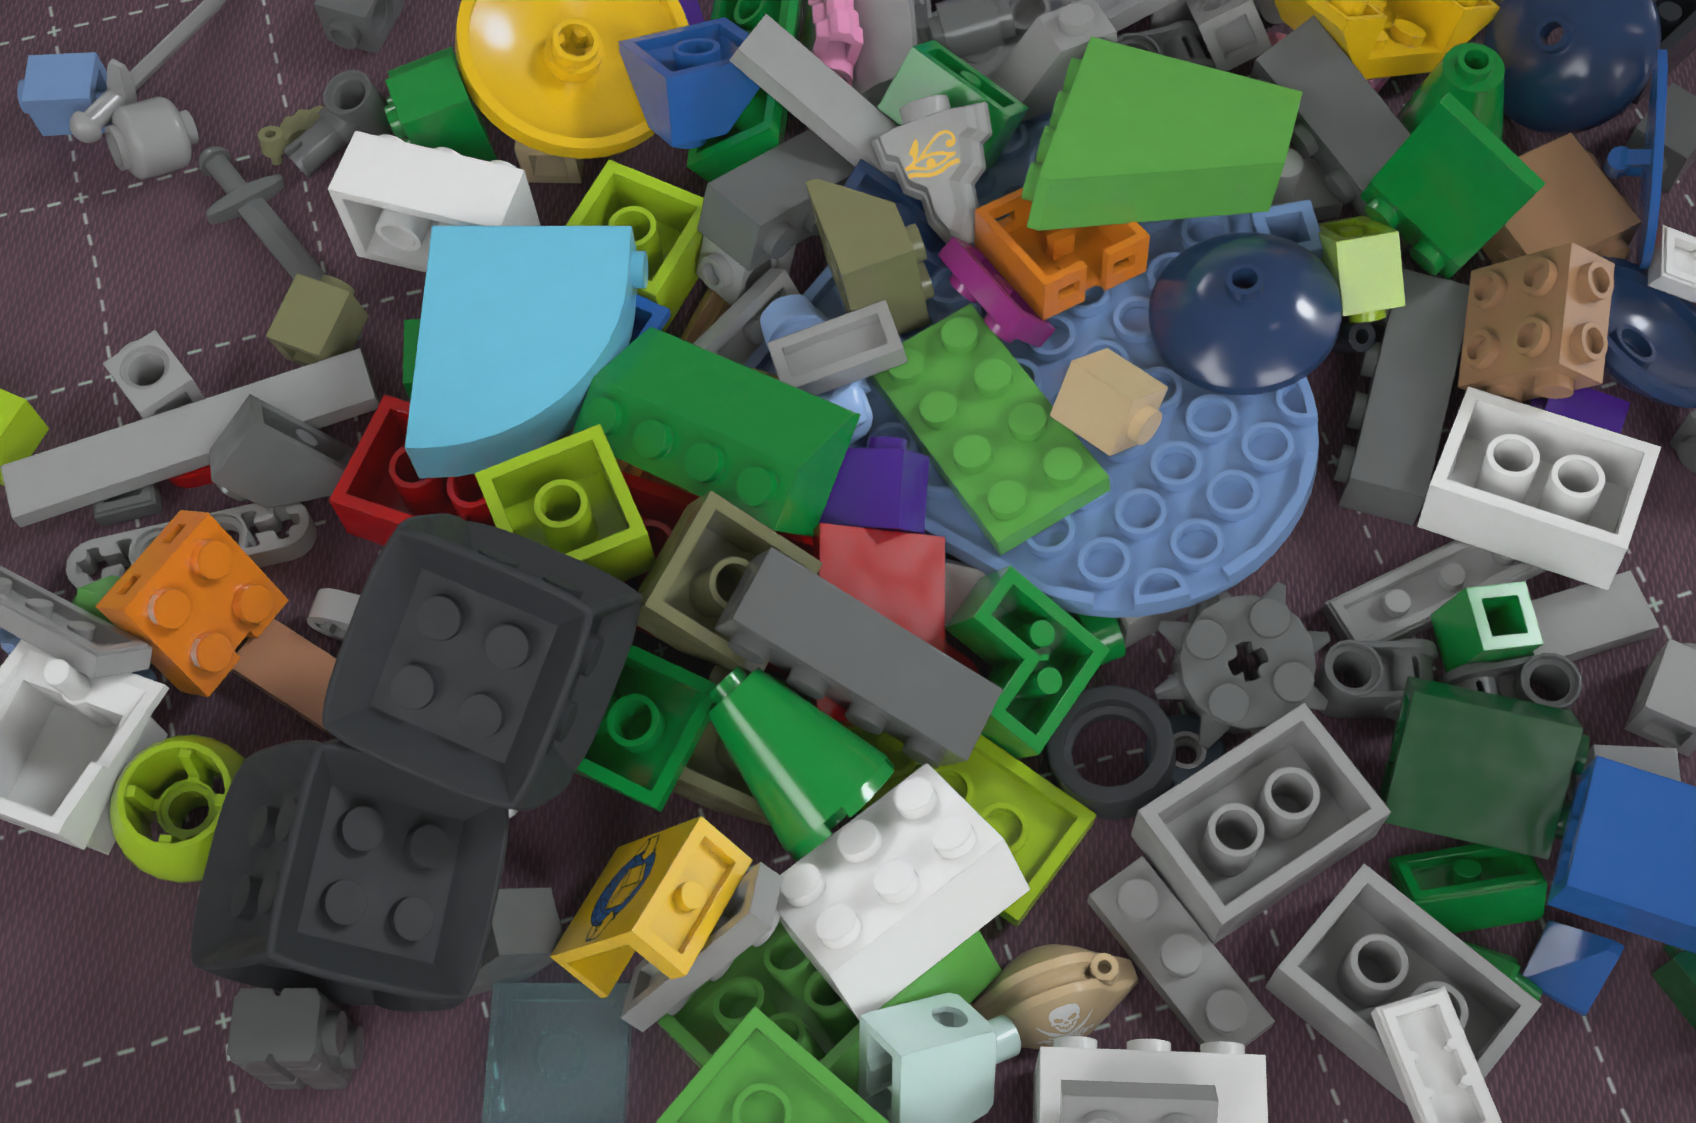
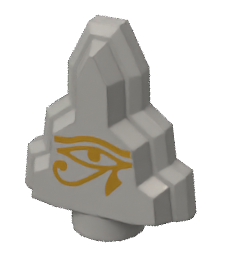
[871,95,992,244]

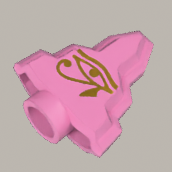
[799,0,864,87]

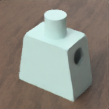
[858,992,1021,1123]

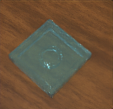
[482,983,632,1123]

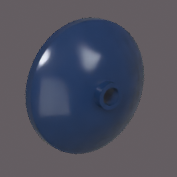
[1483,0,1661,135]
[1148,232,1342,395]
[1601,256,1696,408]

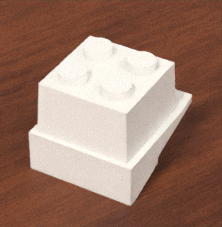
[0,639,170,855]

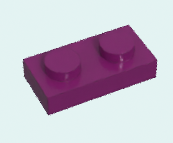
[938,236,1056,348]

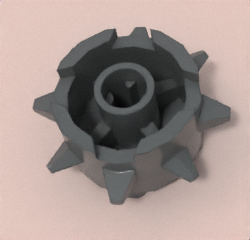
[1154,582,1331,749]

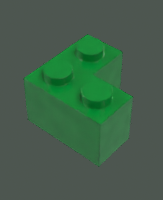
[384,46,498,162]
[945,565,1110,759]

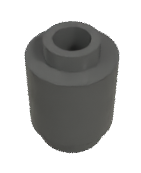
[927,0,1016,58]

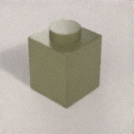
[266,273,369,366]

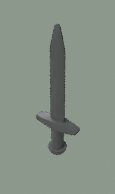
[198,146,363,340]

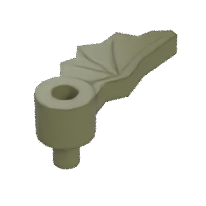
[257,105,323,165]

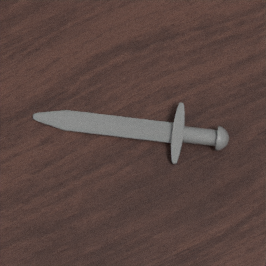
[69,0,227,143]

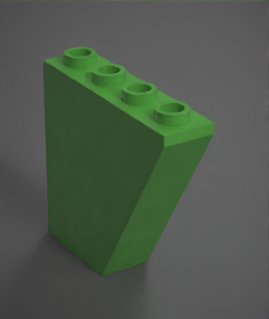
[1022,36,1303,231]

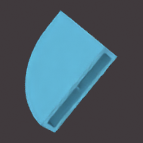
[405,226,648,478]

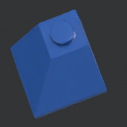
[618,17,760,149]

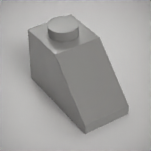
[990,0,1117,122]

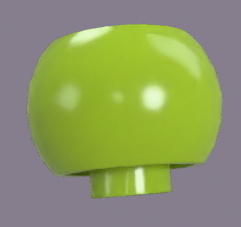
[109,734,245,883]

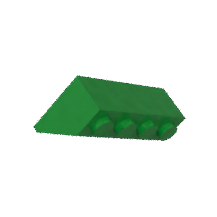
[686,0,803,182]
[571,327,861,537]

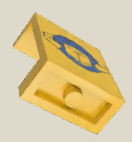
[550,816,753,998]

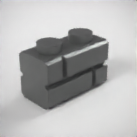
[227,988,365,1090]

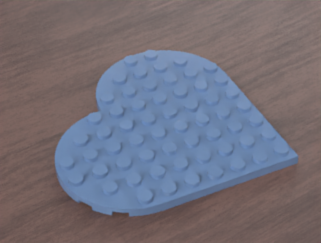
[744,111,1319,618]

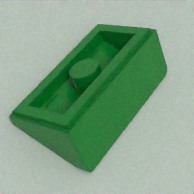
[1389,844,1547,934]

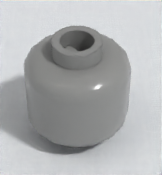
[105,96,199,180]

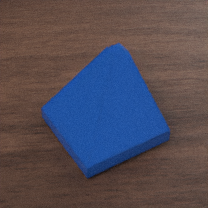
[1522,920,1625,1016]

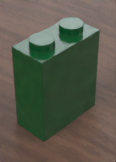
[1378,676,1589,859]

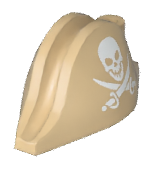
[971,944,1139,1050]

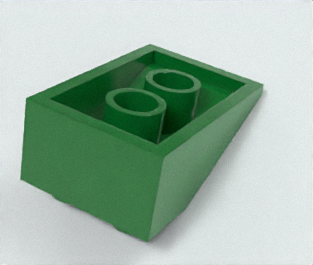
[1360,92,1546,280]
[574,644,718,812]

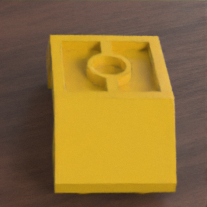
[1274,0,1500,79]

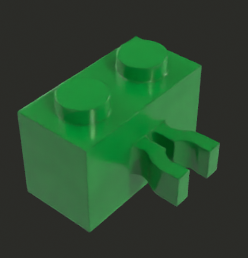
[877,40,1029,171]

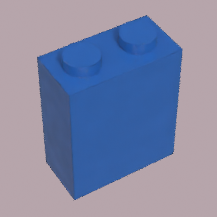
[1547,755,1696,954]

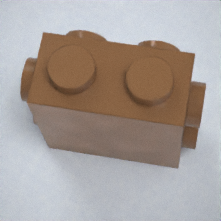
[1482,133,1642,265]
[1458,242,1615,403]

